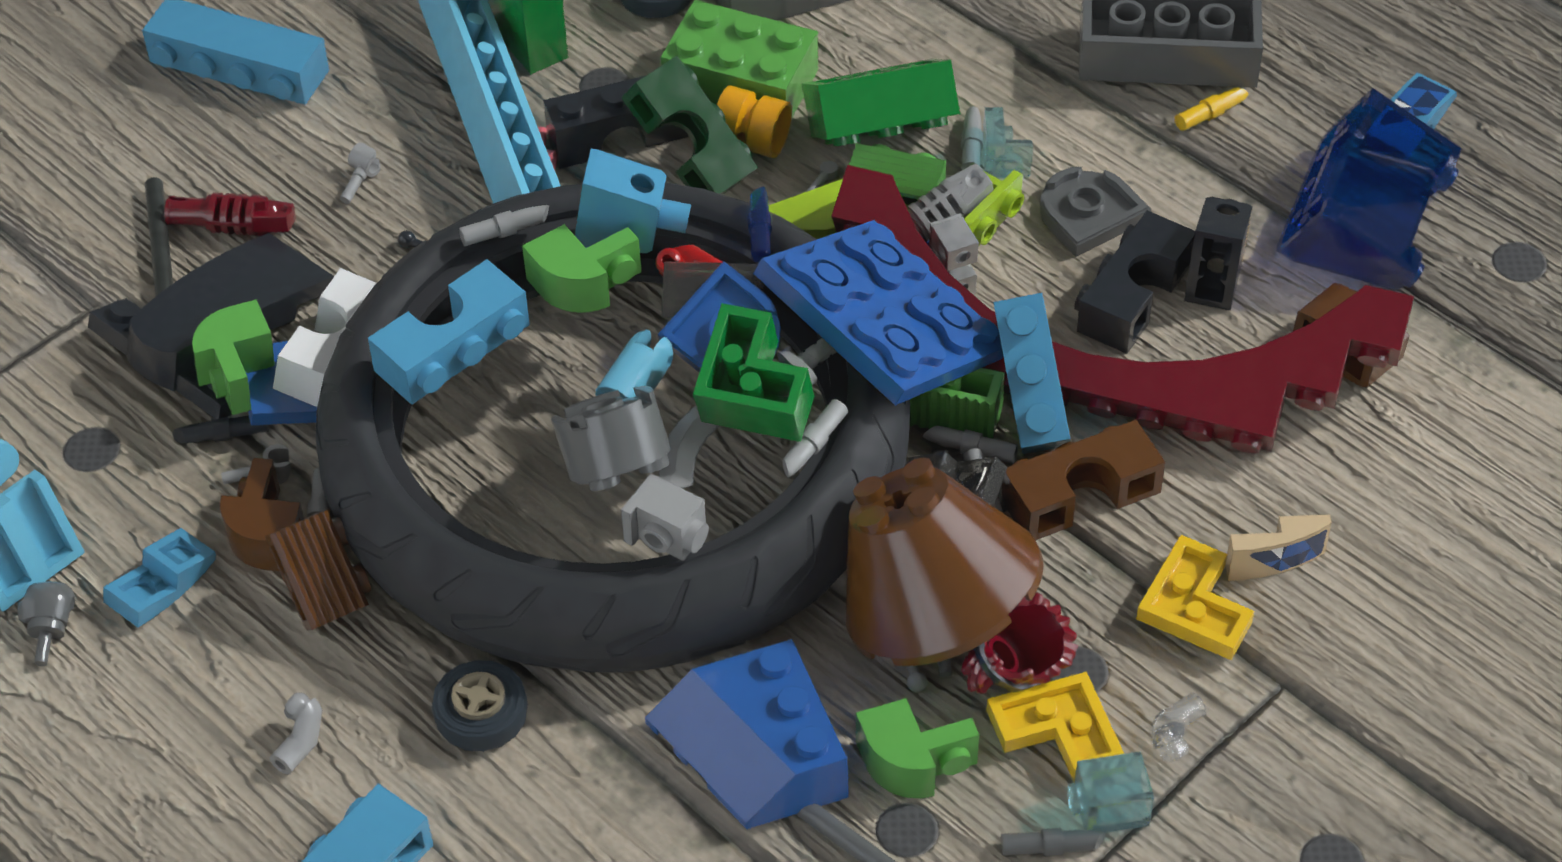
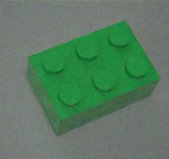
[801,59,960,146]

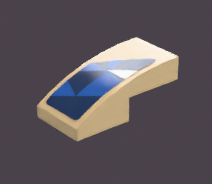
[1225,515,1332,581]

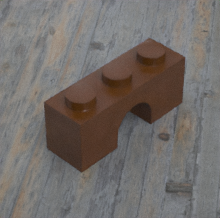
[1001,420,1165,540]

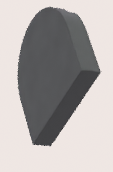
[1040,167,1151,257]

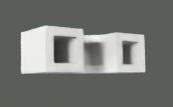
[273,268,376,407]

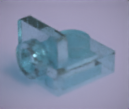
[983,107,1033,178]

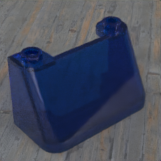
[1276,88,1462,290]

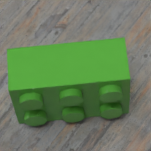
[661,0,818,118]

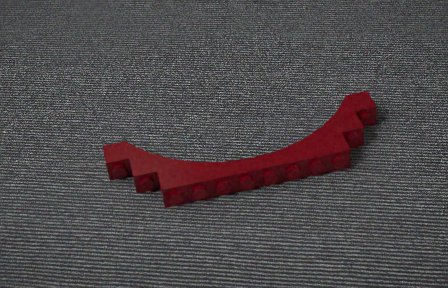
[831,165,1415,454]

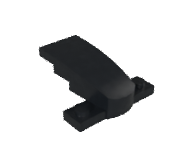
[88,233,334,419]

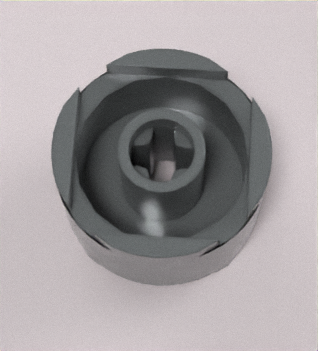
[551,386,671,491]

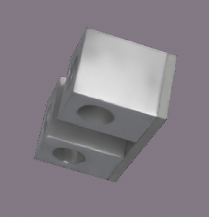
[929,213,979,294]

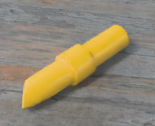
[1175,87,1249,131]

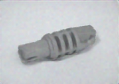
[907,163,994,242]

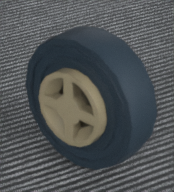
[432,660,528,752]

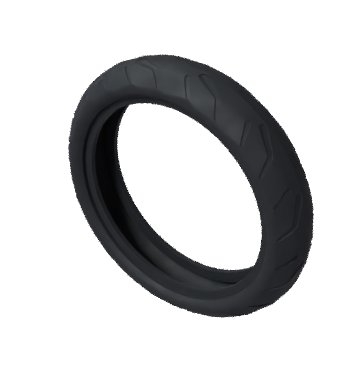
[316,182,910,673]

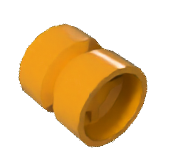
[717,85,792,158]

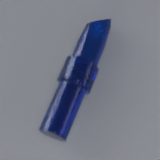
[748,186,772,263]

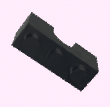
[543,75,689,169]
[1074,210,1195,354]

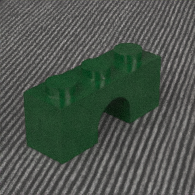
[621,55,758,195]

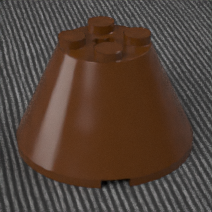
[846,458,1044,666]

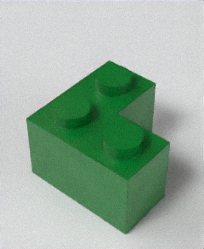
[693,303,814,442]

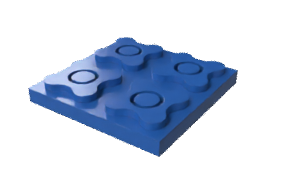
[753,220,1004,405]

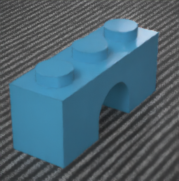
[368,259,530,405]
[993,293,1071,454]

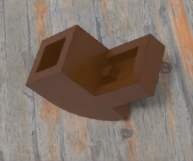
[220,458,304,572]

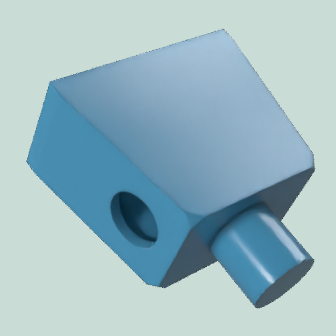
[575,148,691,253]

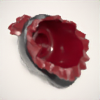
[961,592,1079,694]

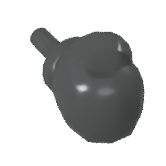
[17,581,76,666]

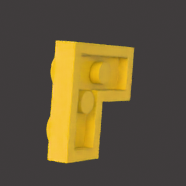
[1136,535,1255,660]
[986,671,1126,782]

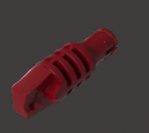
[164,192,296,236]

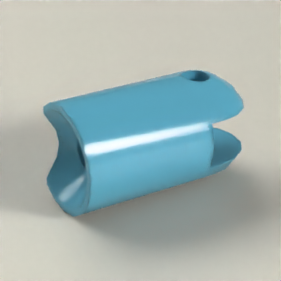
[595,330,673,399]

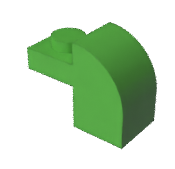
[522,224,641,313]
[192,300,275,415]
[855,698,979,798]

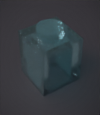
[1067,751,1154,833]

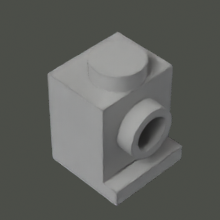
[621,473,709,561]

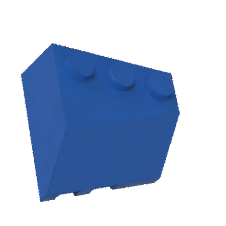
[645,639,849,829]

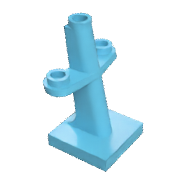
[0,439,85,612]

